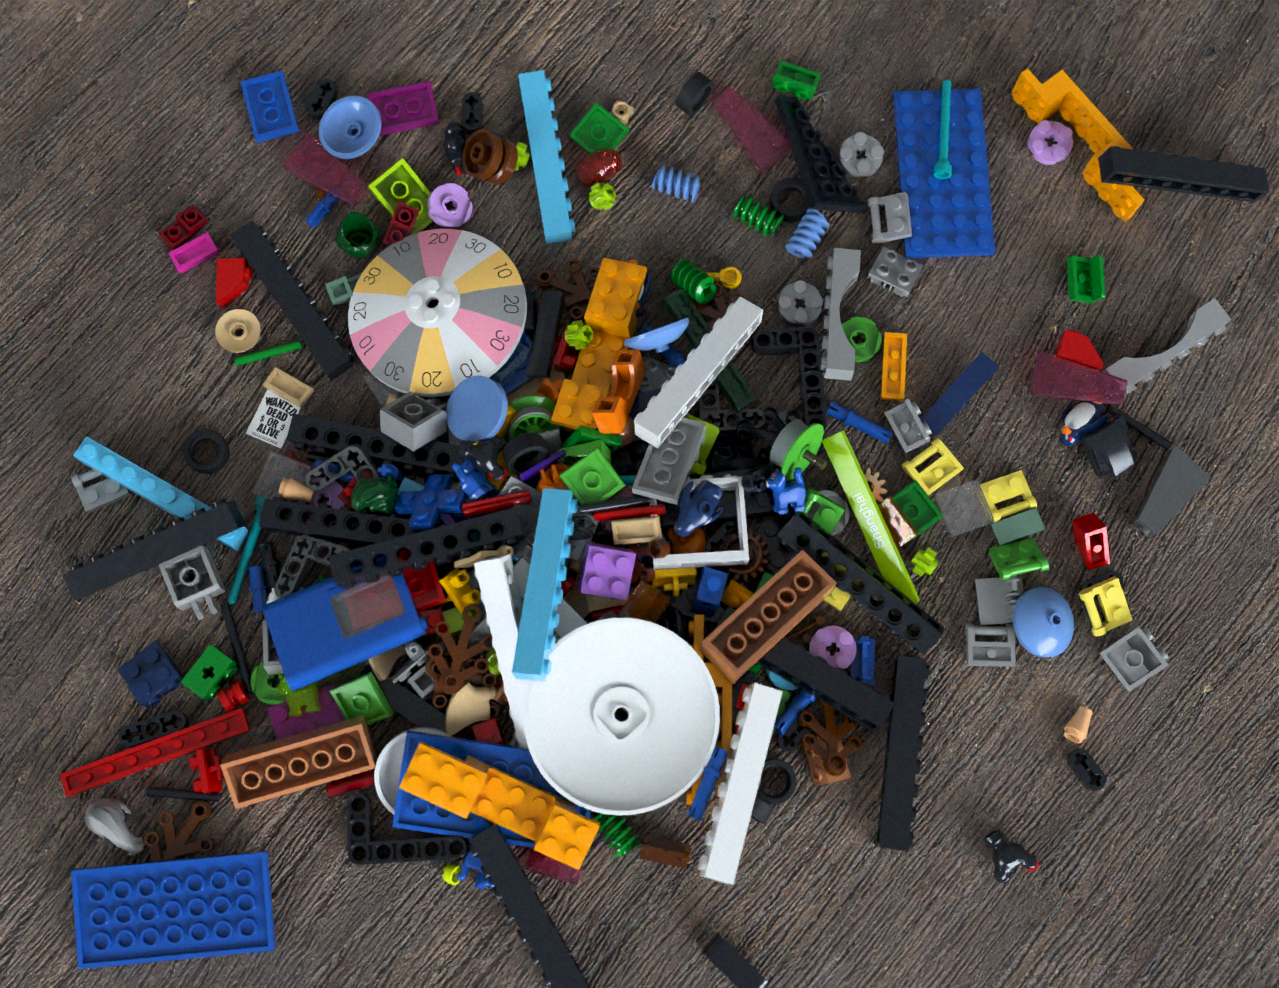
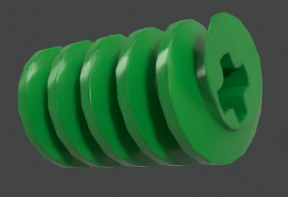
[733,194,784,237]
[670,259,717,304]
[593,813,641,857]

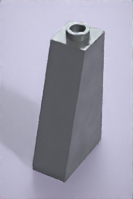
[1132,446,1211,539]

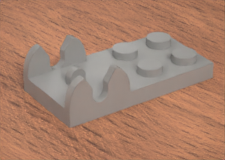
[632,417,706,505]

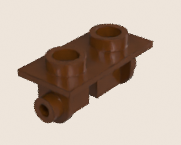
[639,835,691,869]

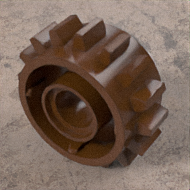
[720,531,771,582]

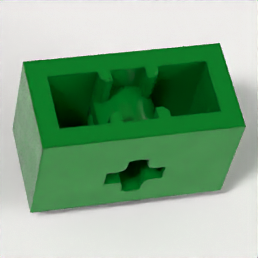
[181,644,237,701]

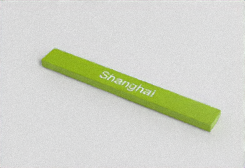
[822,431,920,603]

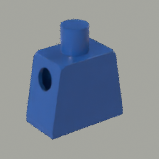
[691,567,728,616]

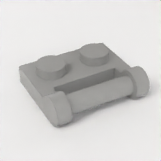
[867,192,912,244]
[71,469,131,514]
[965,624,1016,667]

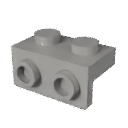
[884,398,932,454]

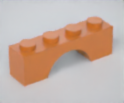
[592,349,646,434]

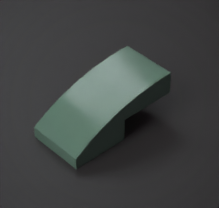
[325,273,362,305]
[991,508,1045,545]

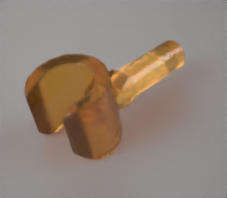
[310,182,329,212]

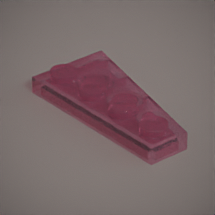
[714,87,790,175]
[283,133,368,206]
[1029,351,1127,405]

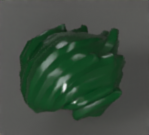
[334,212,379,259]
[351,475,399,514]

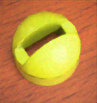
[442,864,461,885]

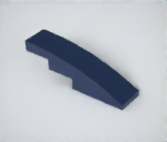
[921,352,999,436]

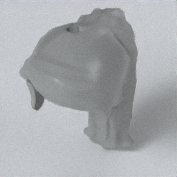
[85,798,145,856]

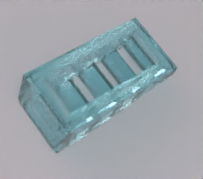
[490,342,531,387]

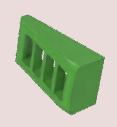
[559,439,611,465]

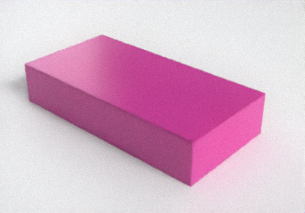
[168,232,220,274]

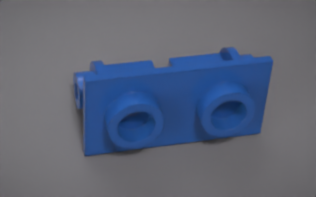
[850,636,875,686]

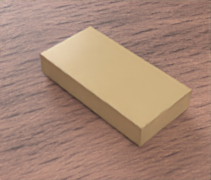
[263,367,314,409]
[611,516,662,545]

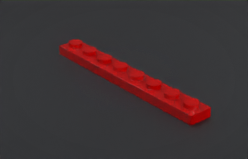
[60,708,251,797]

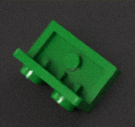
[771,60,821,100]
[1066,255,1105,304]

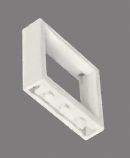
[650,474,749,570]

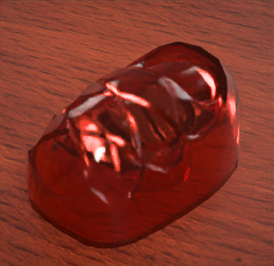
[574,148,622,188]

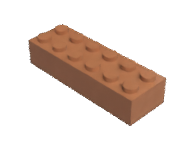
[699,550,836,684]
[220,715,378,809]

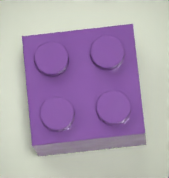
[576,541,636,600]

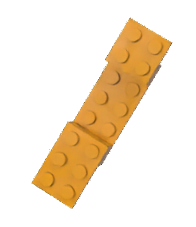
[1011,68,1145,222]
[551,258,647,430]
[686,615,732,805]
[399,741,600,870]

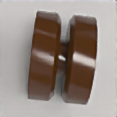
[462,129,518,185]

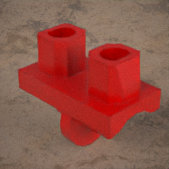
[553,327,581,372]
[189,749,224,793]

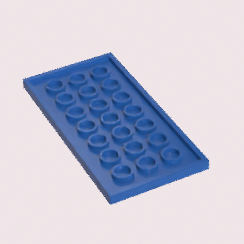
[893,88,995,258]
[392,730,591,848]
[71,851,276,969]

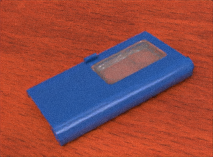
[262,557,429,691]

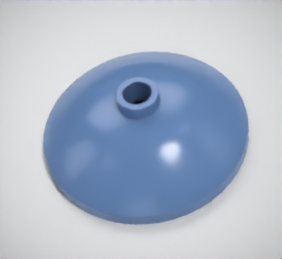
[319,96,381,159]
[623,318,689,353]
[1013,587,1074,657]

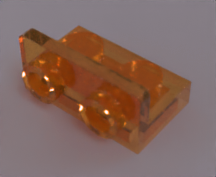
[878,496,919,549]
[616,580,671,623]

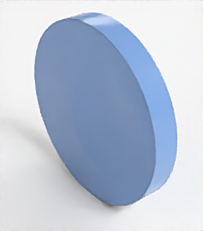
[446,376,508,444]

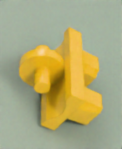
[652,567,697,597]
[439,568,481,614]

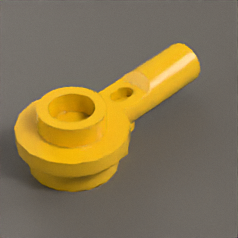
[706,267,742,289]

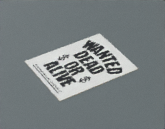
[245,389,301,448]

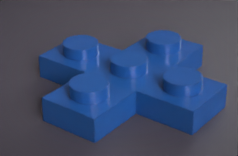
[394,474,468,530]

